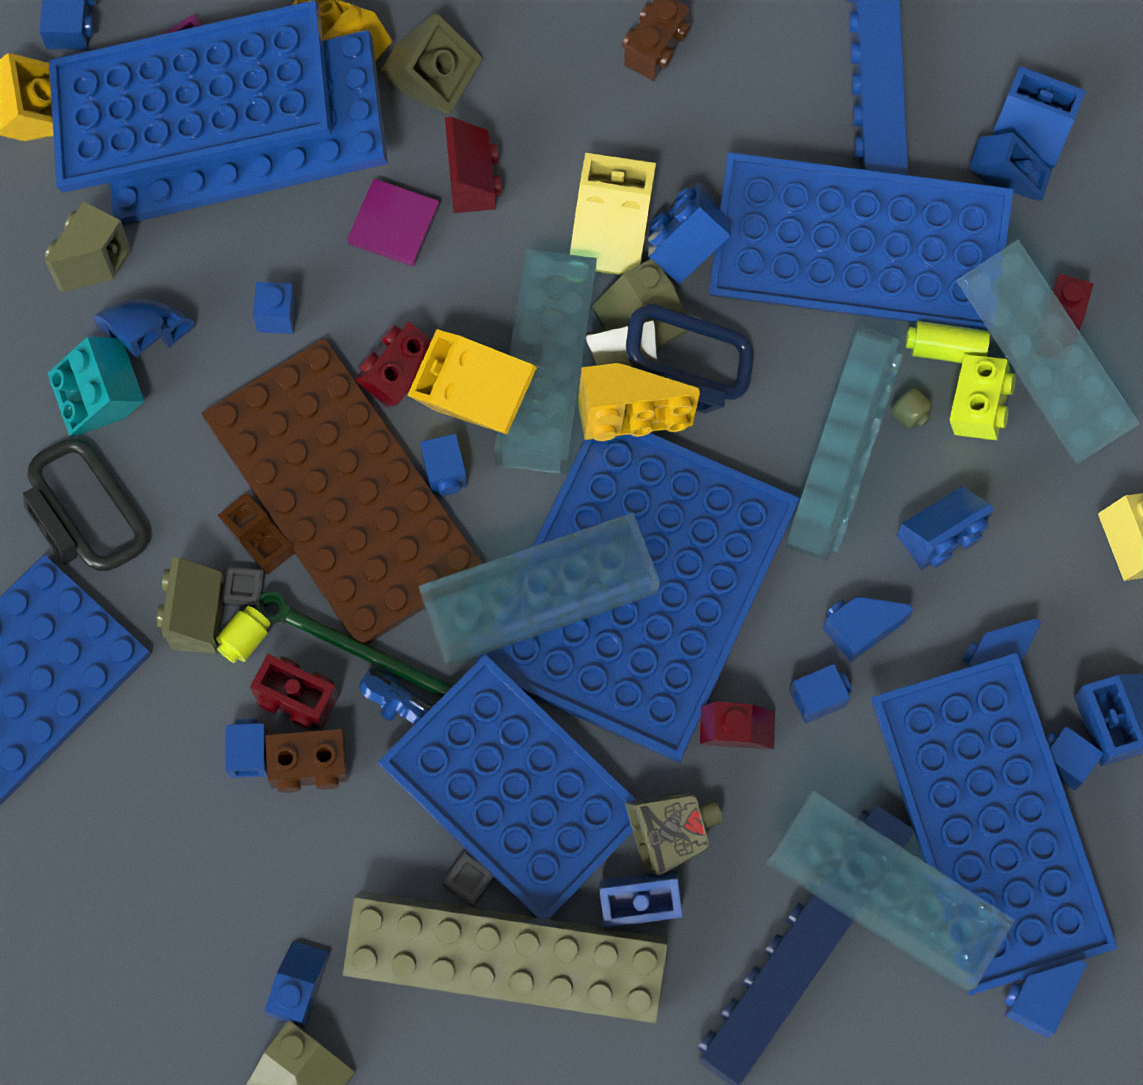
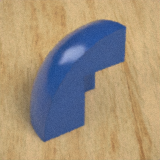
[94,299,196,357]

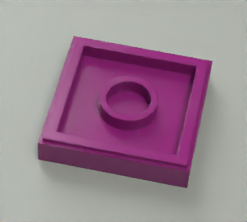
[347,178,440,267]

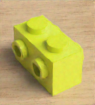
[949,354,1016,440]

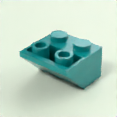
[47,337,145,437]

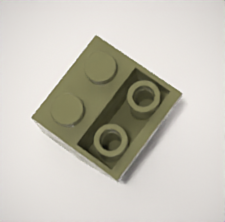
[45,201,132,292]
[157,557,225,654]

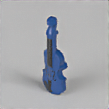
[359,668,433,725]

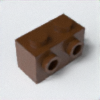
[622,0,692,81]
[265,729,348,793]

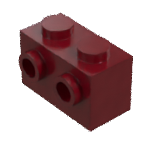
[355,321,431,408]
[250,654,339,730]

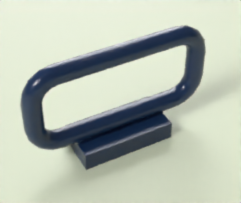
[626,304,753,413]

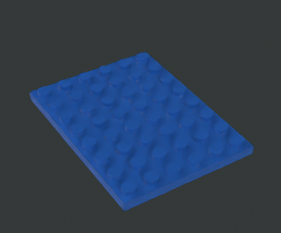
[475,433,800,763]

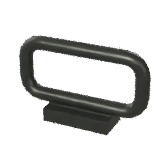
[23,438,149,571]

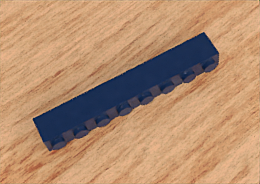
[697,804,915,1085]

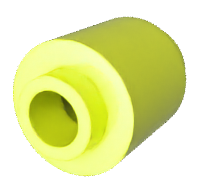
[216,606,271,663]

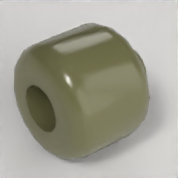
[891,388,932,429]

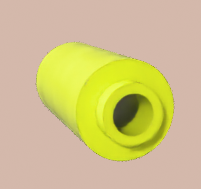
[905,321,990,363]

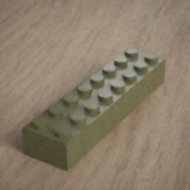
[343,891,667,1023]

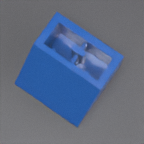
[992,66,1086,168]
[648,182,731,284]
[897,486,994,570]
[1074,674,1143,767]

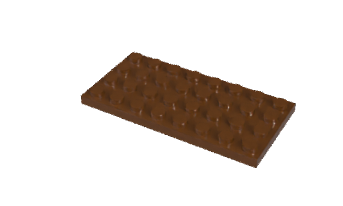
[201,338,484,645]

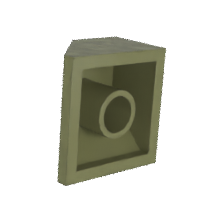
[380,14,483,114]
[592,259,688,349]
[247,1020,355,1085]

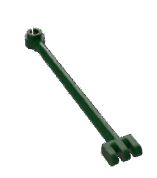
[256,591,453,697]

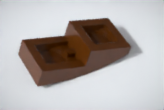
[218,493,295,575]

